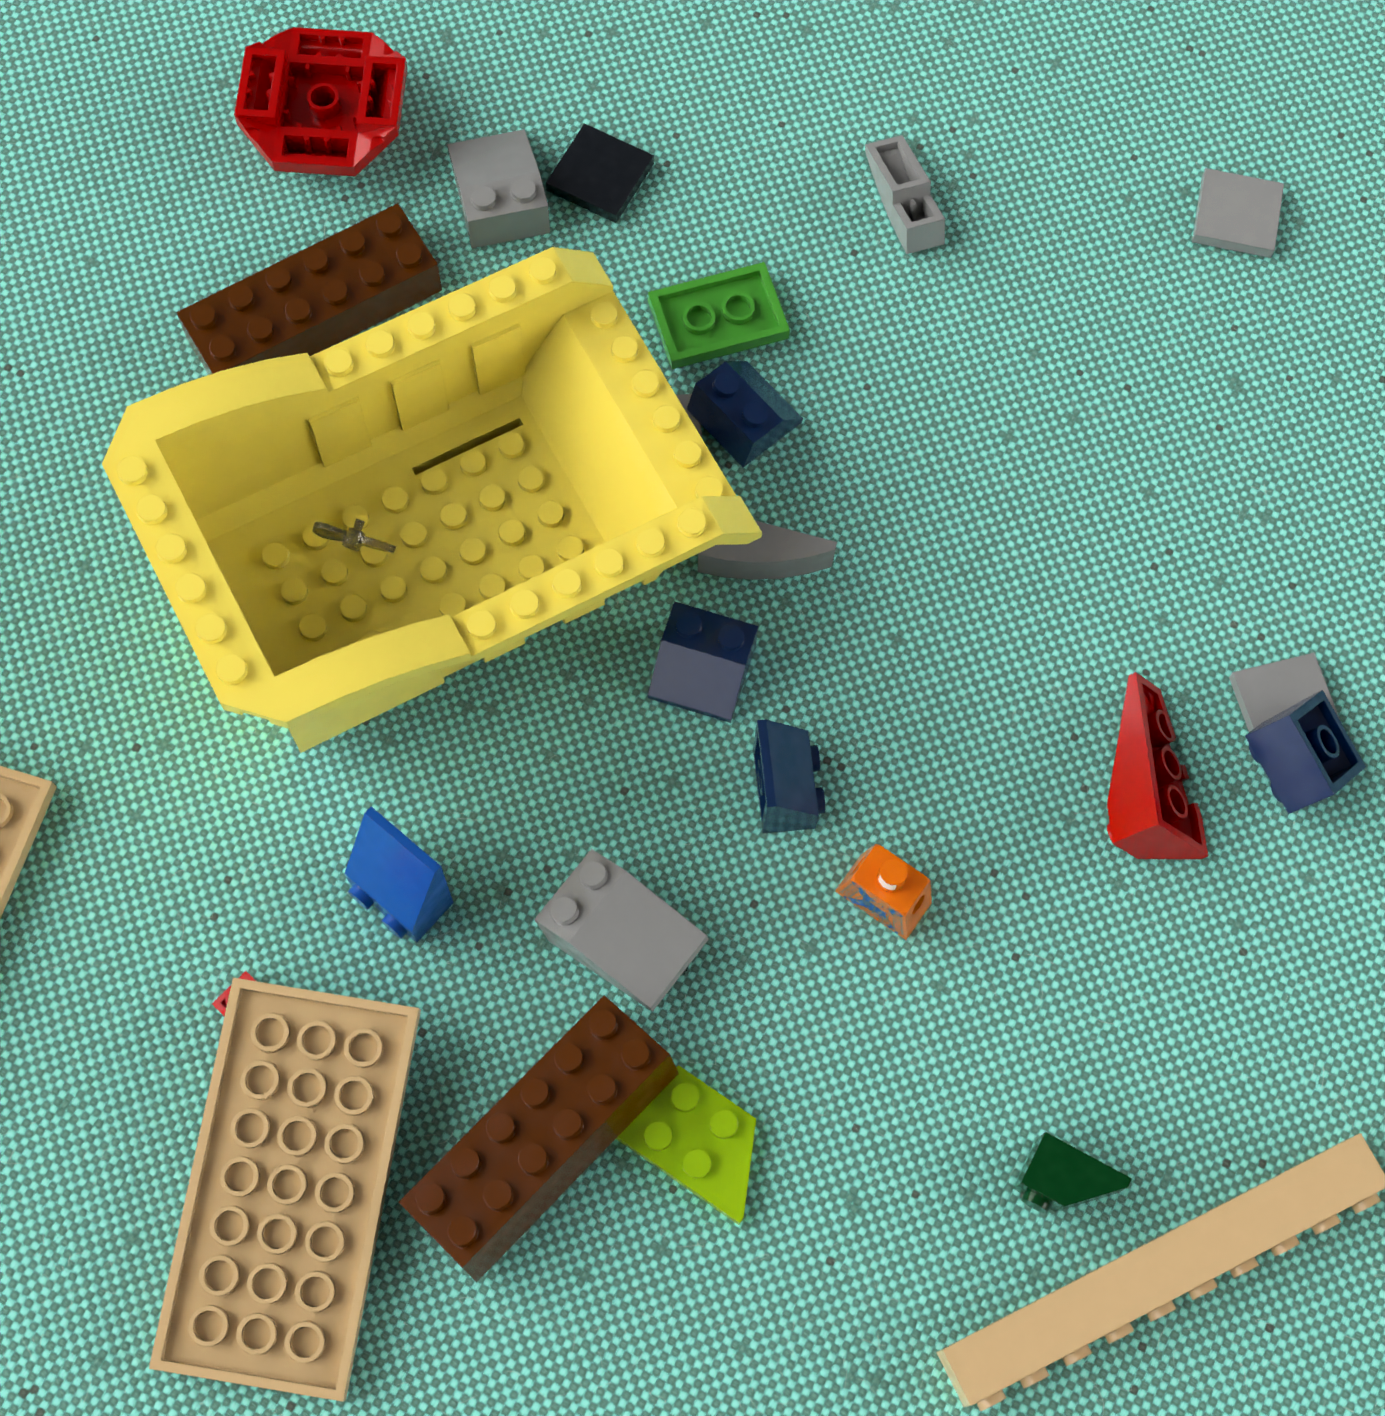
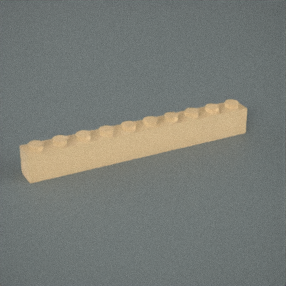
[936,1133,1385,1411]

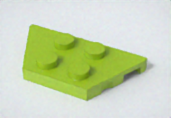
[616,1065,756,1225]

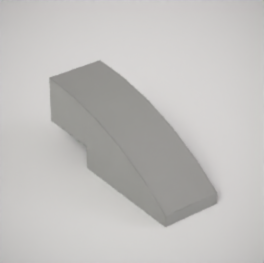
[865,135,945,254]
[697,521,837,580]

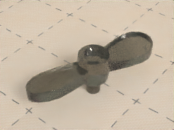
[312,519,396,554]

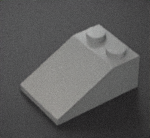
[447,129,550,248]
[534,849,709,1012]

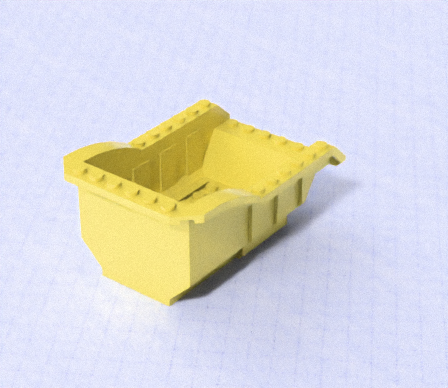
[102,247,762,753]

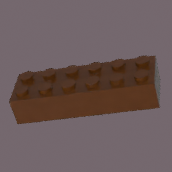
[176,203,442,375]
[399,995,679,1283]

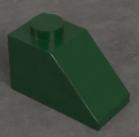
[1013,1132,1132,1213]

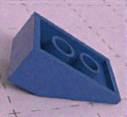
[344,807,454,943]

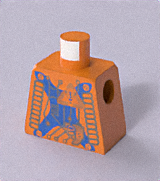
[835,844,932,940]

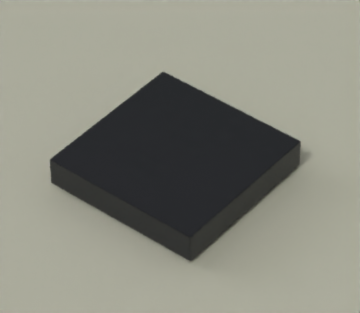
[546,123,654,223]

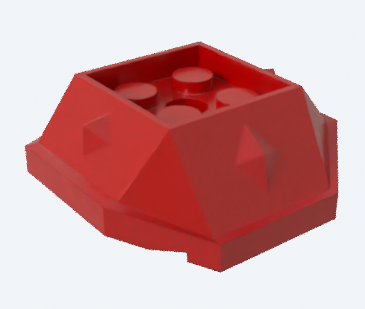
[234,27,407,177]

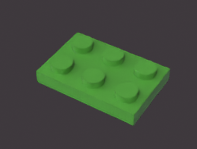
[648,262,790,369]

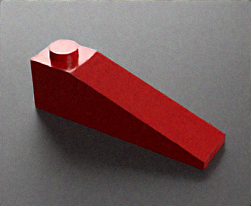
[1107,672,1208,859]

